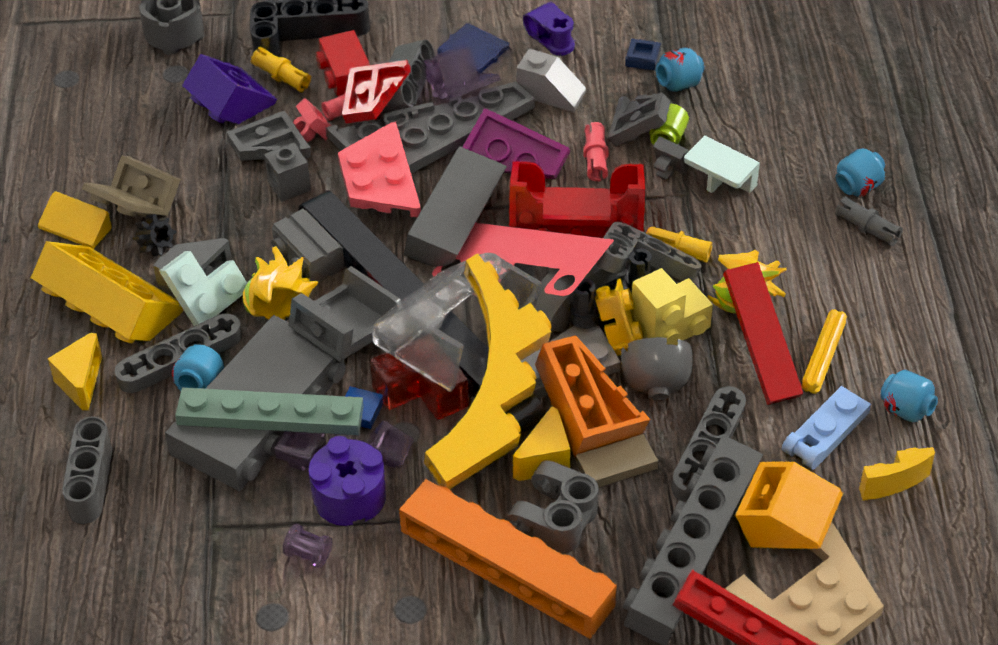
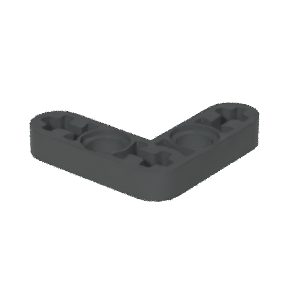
[596,222,701,282]

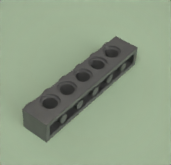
[623,435,763,645]

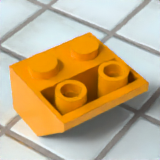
[736,462,843,549]

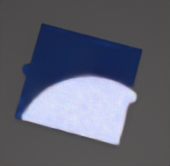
[437,23,510,75]

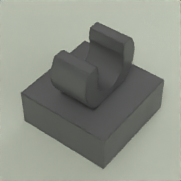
[653,137,690,181]

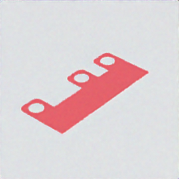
[432,223,614,296]

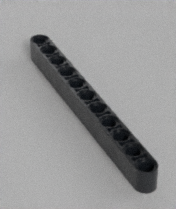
[298,190,545,434]

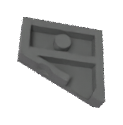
[608,93,671,146]
[226,111,311,160]

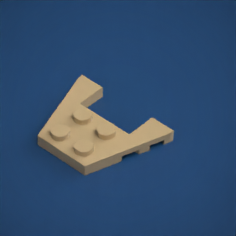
[725,522,884,645]

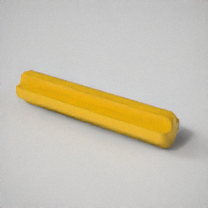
[801,309,847,394]

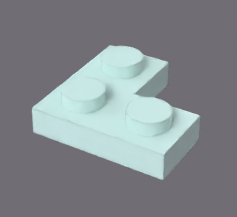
[159,251,247,326]

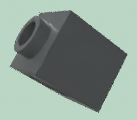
[264,143,311,202]

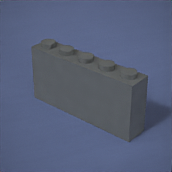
[165,315,346,491]

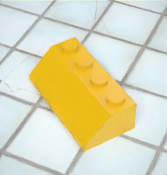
[31,241,184,343]

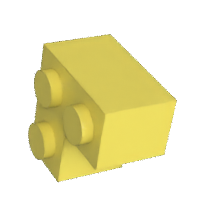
[631,268,713,345]

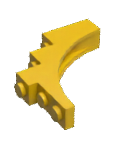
[424,253,552,489]

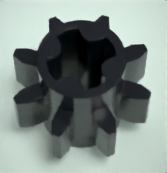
[132,214,176,256]

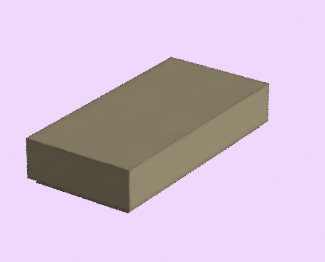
[576,434,658,488]

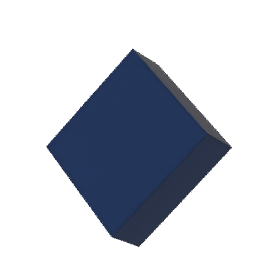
[625,39,661,71]

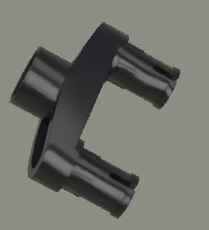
[569,248,652,329]

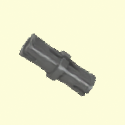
[835,196,903,246]

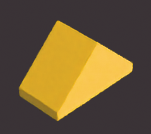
[48,333,102,410]
[513,406,570,481]

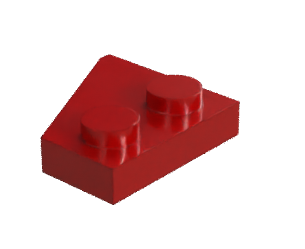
[342,60,411,123]

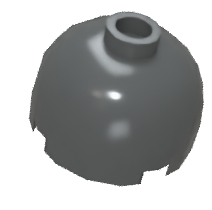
[621,337,693,400]

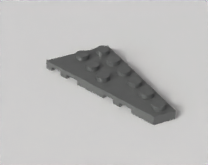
[326,82,535,174]

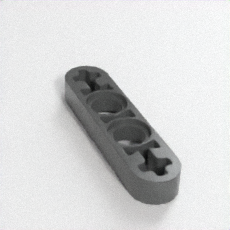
[114,314,242,393]
[671,386,746,502]

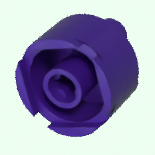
[309,436,386,526]

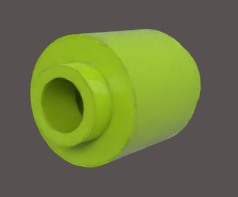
[650,104,689,145]

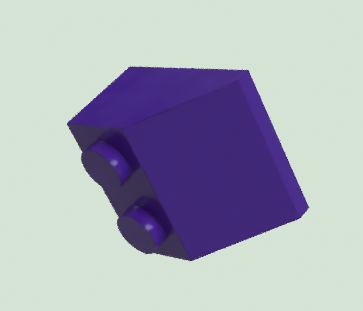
[182,54,278,124]

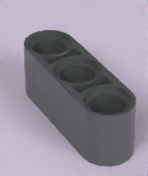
[382,39,435,113]
[62,416,113,524]

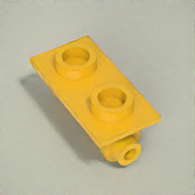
[594,279,644,356]

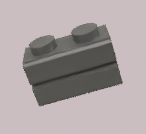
[271,209,345,283]

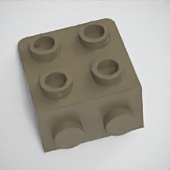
[82,155,181,217]

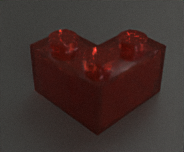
[370,332,469,421]

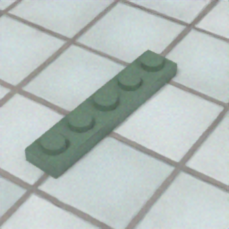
[175,387,364,435]

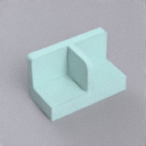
[684,136,760,193]

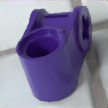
[523,2,575,56]

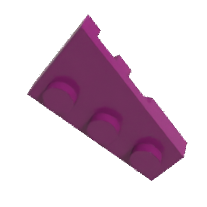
[463,108,570,179]

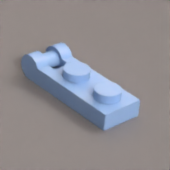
[782,386,871,470]

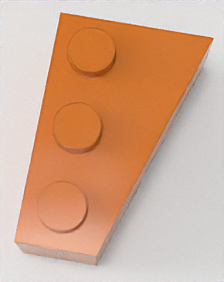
[535,335,650,457]

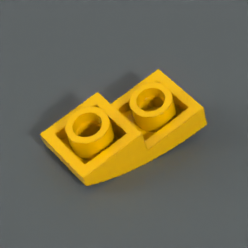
[859,447,935,501]

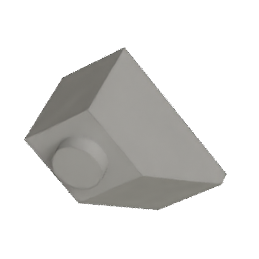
[516,49,586,112]

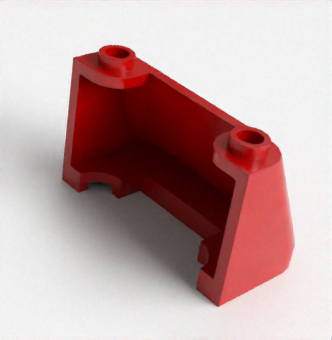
[509,161,645,238]

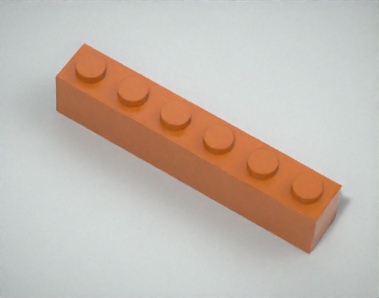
[399,479,617,639]

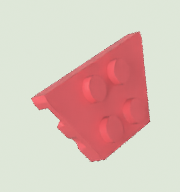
[338,122,421,218]

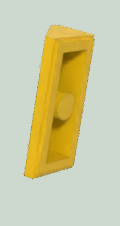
[38,191,112,249]

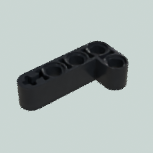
[250,0,370,57]

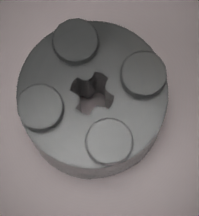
[139,0,204,55]

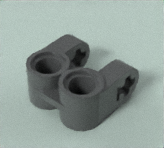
[505,461,599,553]

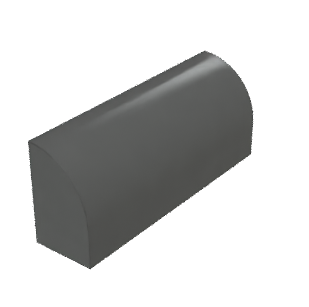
[404,146,507,266]

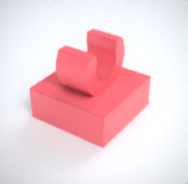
[293,98,331,142]

